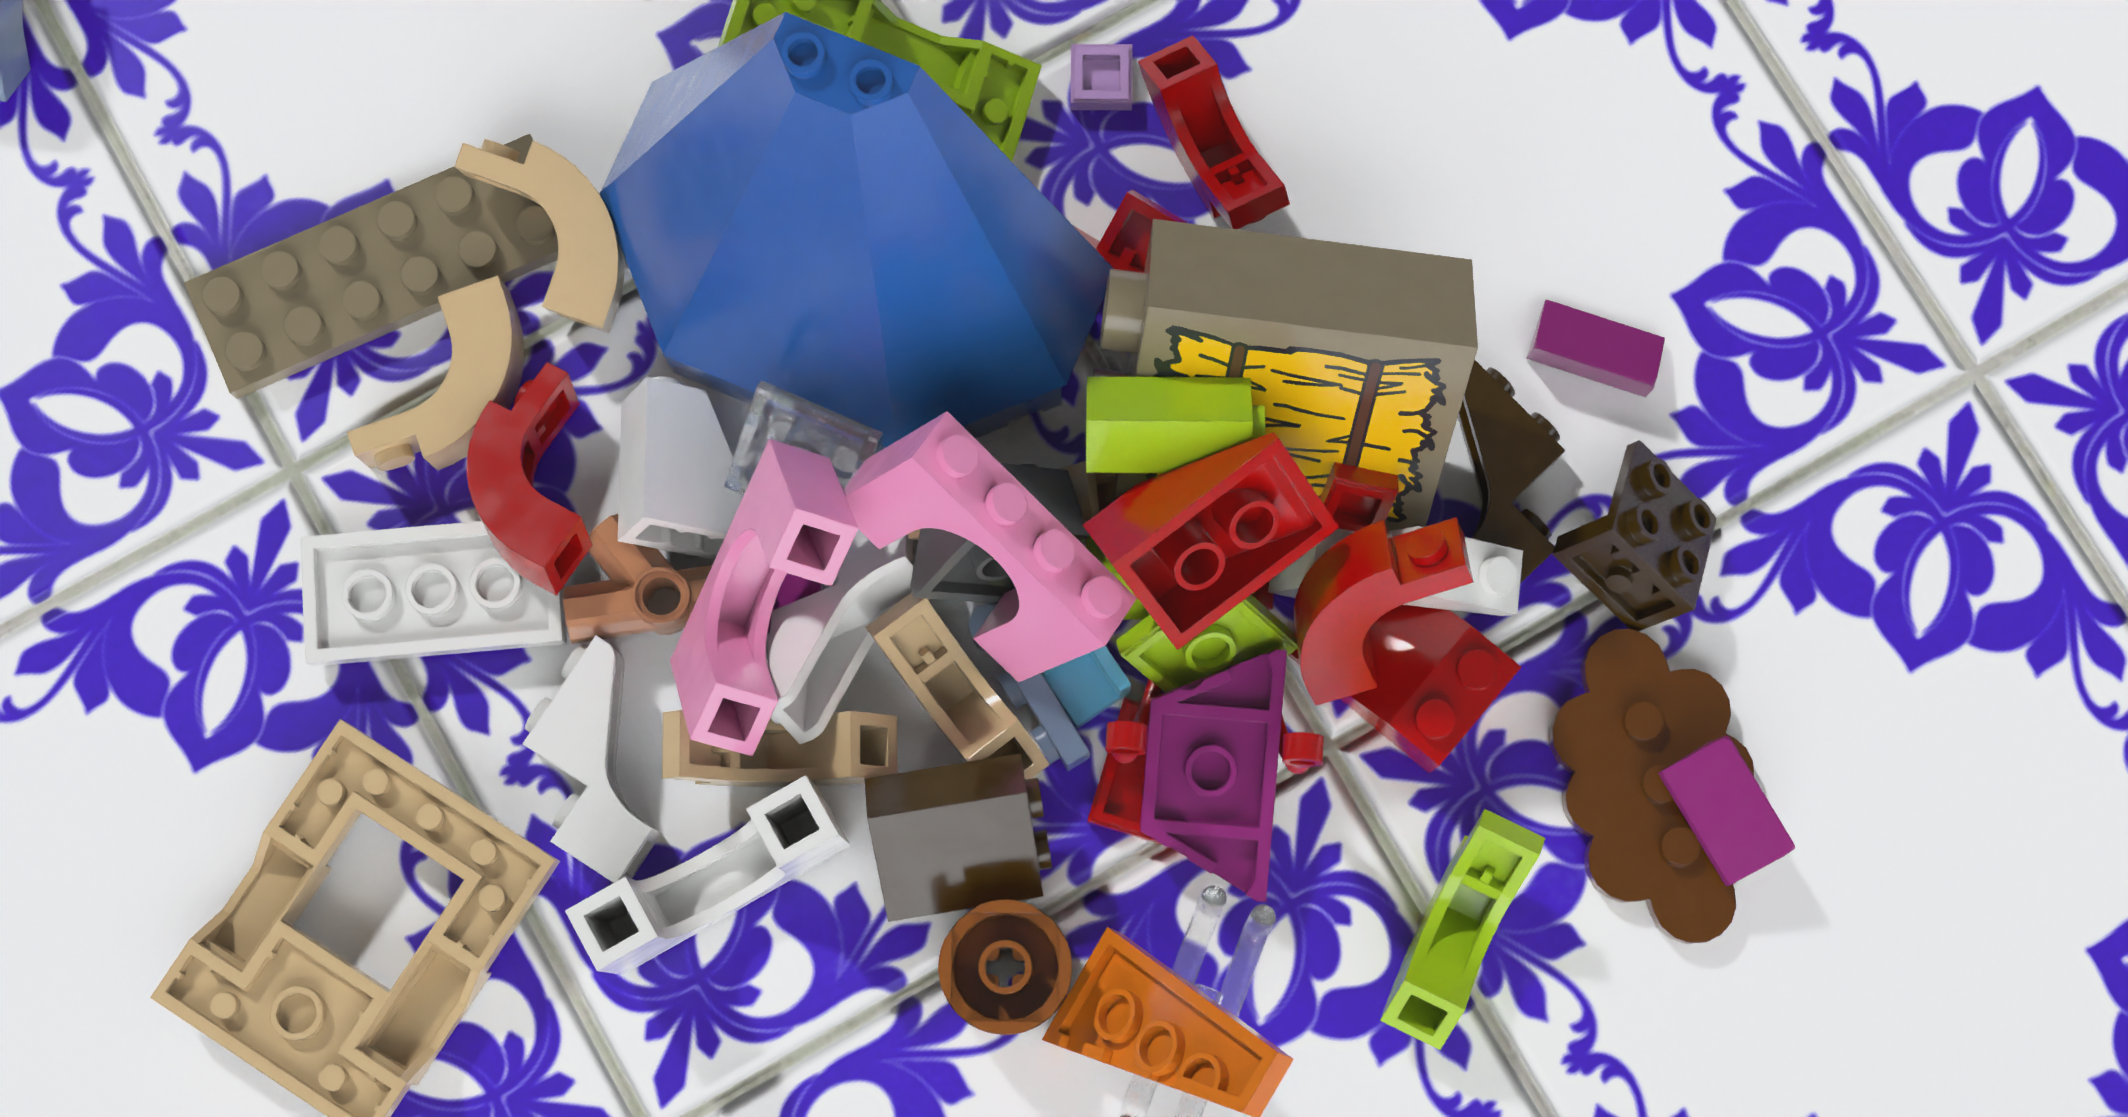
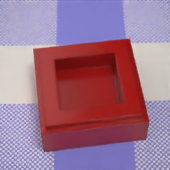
[1320,462,1399,532]

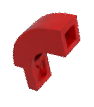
[466,362,593,596]
[1294,517,1474,706]

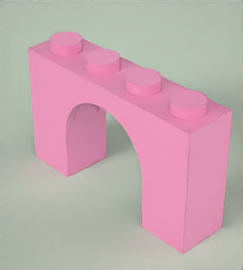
[843,411,1137,683]
[670,439,859,756]

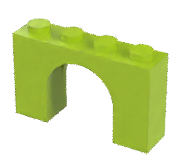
[1086,376,1265,620]

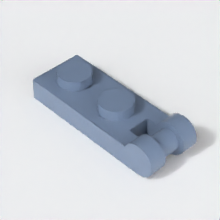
[969,605,1090,771]

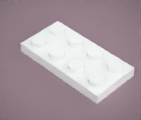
[300,521,567,666]

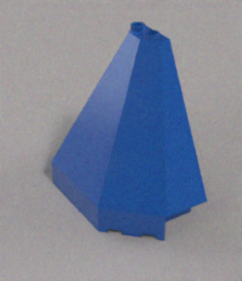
[600,12,1114,455]

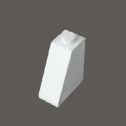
[617,376,746,560]

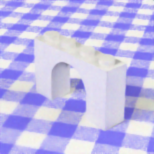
[565,775,851,975]

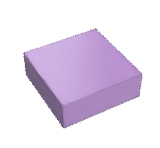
[1071,44,1132,110]

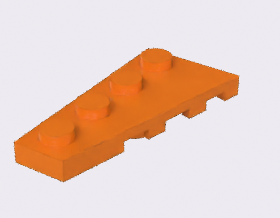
[1042,927,1294,1117]

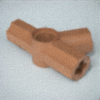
[563,514,712,644]

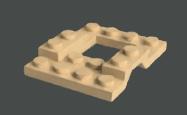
[150,719,560,1117]

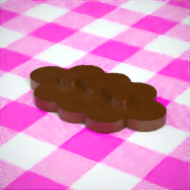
[1548,629,1754,944]

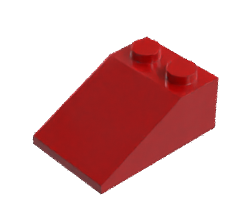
[1083,432,1339,650]
[1288,605,1521,773]

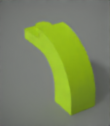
[1380,809,1545,1050]

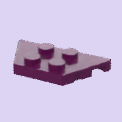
[1140,648,1287,902]

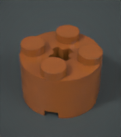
[938,900,1072,1035]

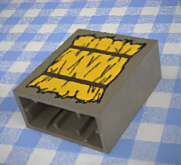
[1084,219,1478,531]

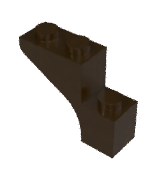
[1458,360,1566,584]

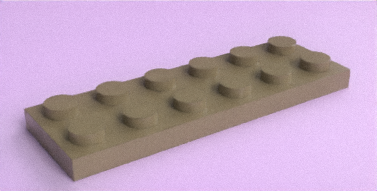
[184,134,558,399]

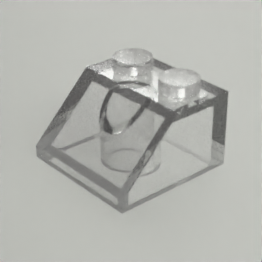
[724,380,883,495]

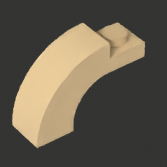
[865,592,1050,779]

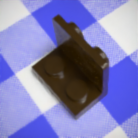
[1552,440,1716,631]

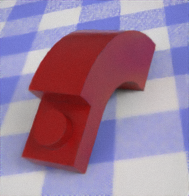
[1138,35,1290,229]

